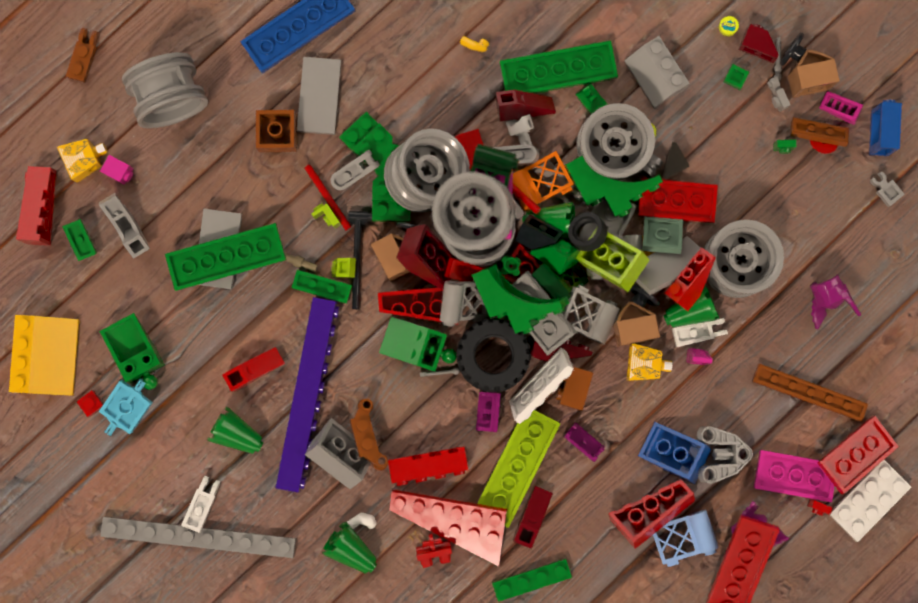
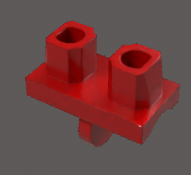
[416,534,452,568]

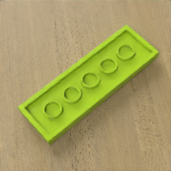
[477,410,561,528]

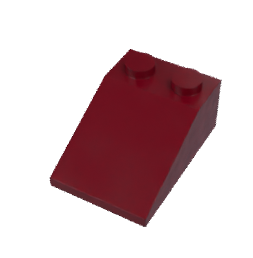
[396,224,457,290]

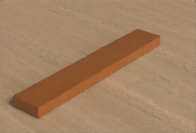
[752,363,868,422]

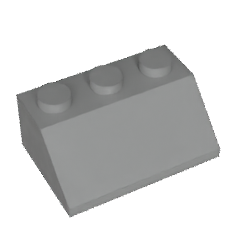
[624,36,690,108]
[305,418,371,489]

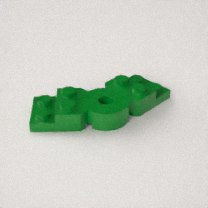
[339,112,410,222]

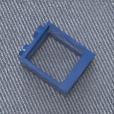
[869,99,902,156]

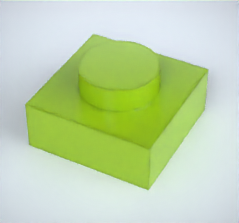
[336,258,356,278]

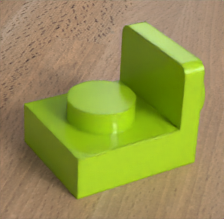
[311,203,341,229]

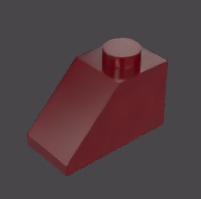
[738,24,779,63]

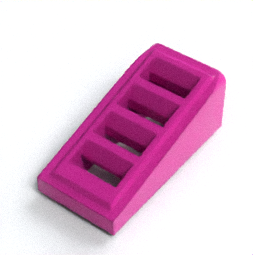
[819,91,863,125]
[686,348,712,365]

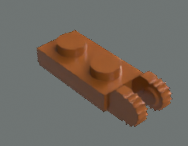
[66,27,99,83]

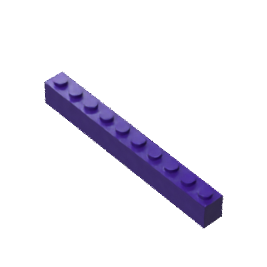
[276,297,340,493]

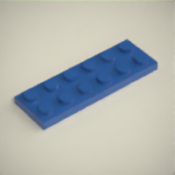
[240,0,355,74]

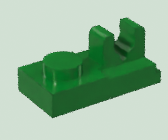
[575,84,608,115]
[62,219,97,261]

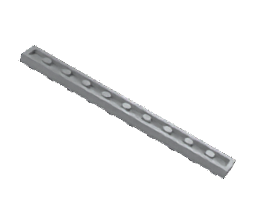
[100,517,296,558]

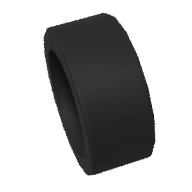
[568,212,607,252]

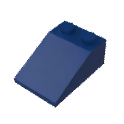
[638,422,711,485]

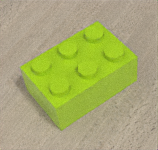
[576,227,650,292]

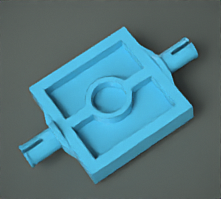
[99,378,153,436]

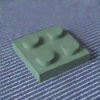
[642,217,683,254]

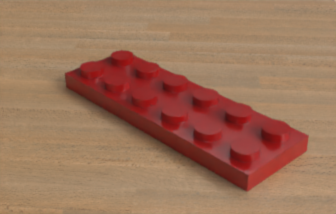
[706,515,780,603]

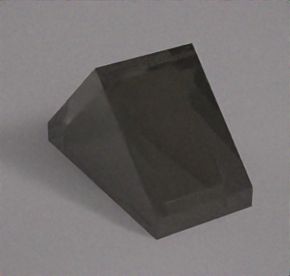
[661,142,690,180]

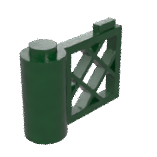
[469,144,519,203]
[532,263,589,300]

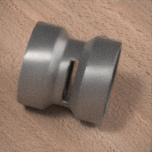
[639,154,663,178]

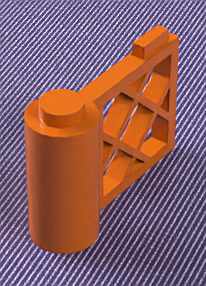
[512,151,574,212]

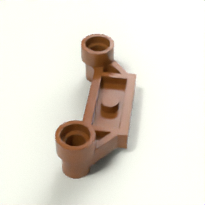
[349,399,388,471]

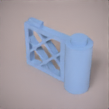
[653,510,719,567]

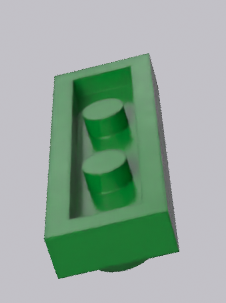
[292,270,352,304]

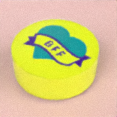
[719,16,739,36]

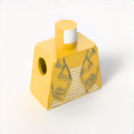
[57,139,108,183]
[626,344,672,381]

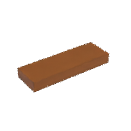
[790,117,849,147]

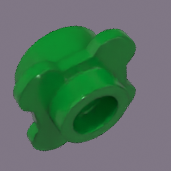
[501,256,521,277]

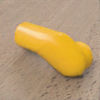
[460,36,489,52]

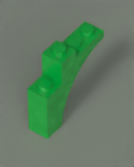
[564,155,663,218]
[472,264,570,334]

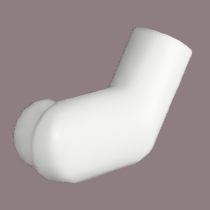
[347,513,377,529]

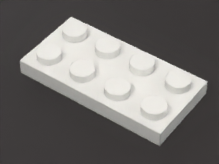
[509,348,574,424]
[830,460,911,542]

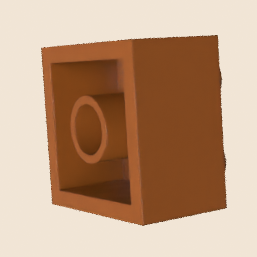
[256,110,297,153]
[555,367,593,411]

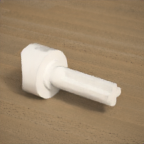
[506,114,537,169]

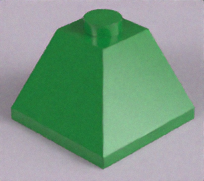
[530,239,579,275]

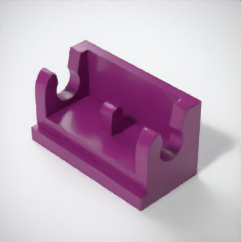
[476,392,501,432]
[563,422,605,462]

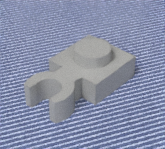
[767,77,790,112]
[870,172,905,207]

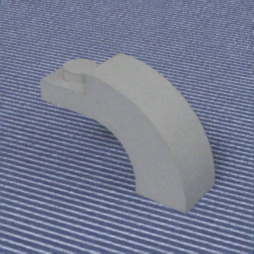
[99,193,150,259]

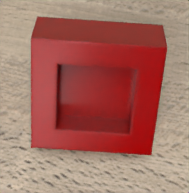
[77,390,104,417]
[807,499,833,516]

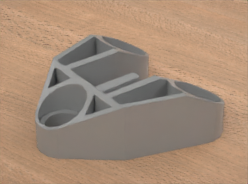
[697,426,753,484]

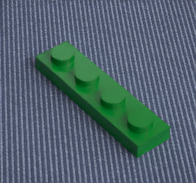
[492,558,572,602]

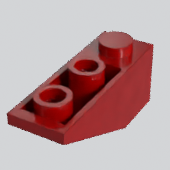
[665,247,716,311]
[222,347,285,392]

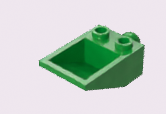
[99,313,165,390]
[379,317,457,371]

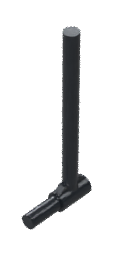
[349,211,372,310]

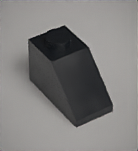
[516,214,564,250]

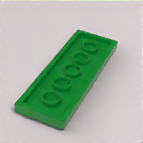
[499,40,618,94]
[165,223,287,291]

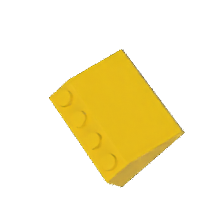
[9,315,79,396]

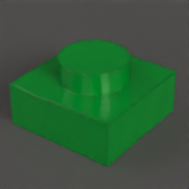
[723,64,749,90]
[773,140,797,154]

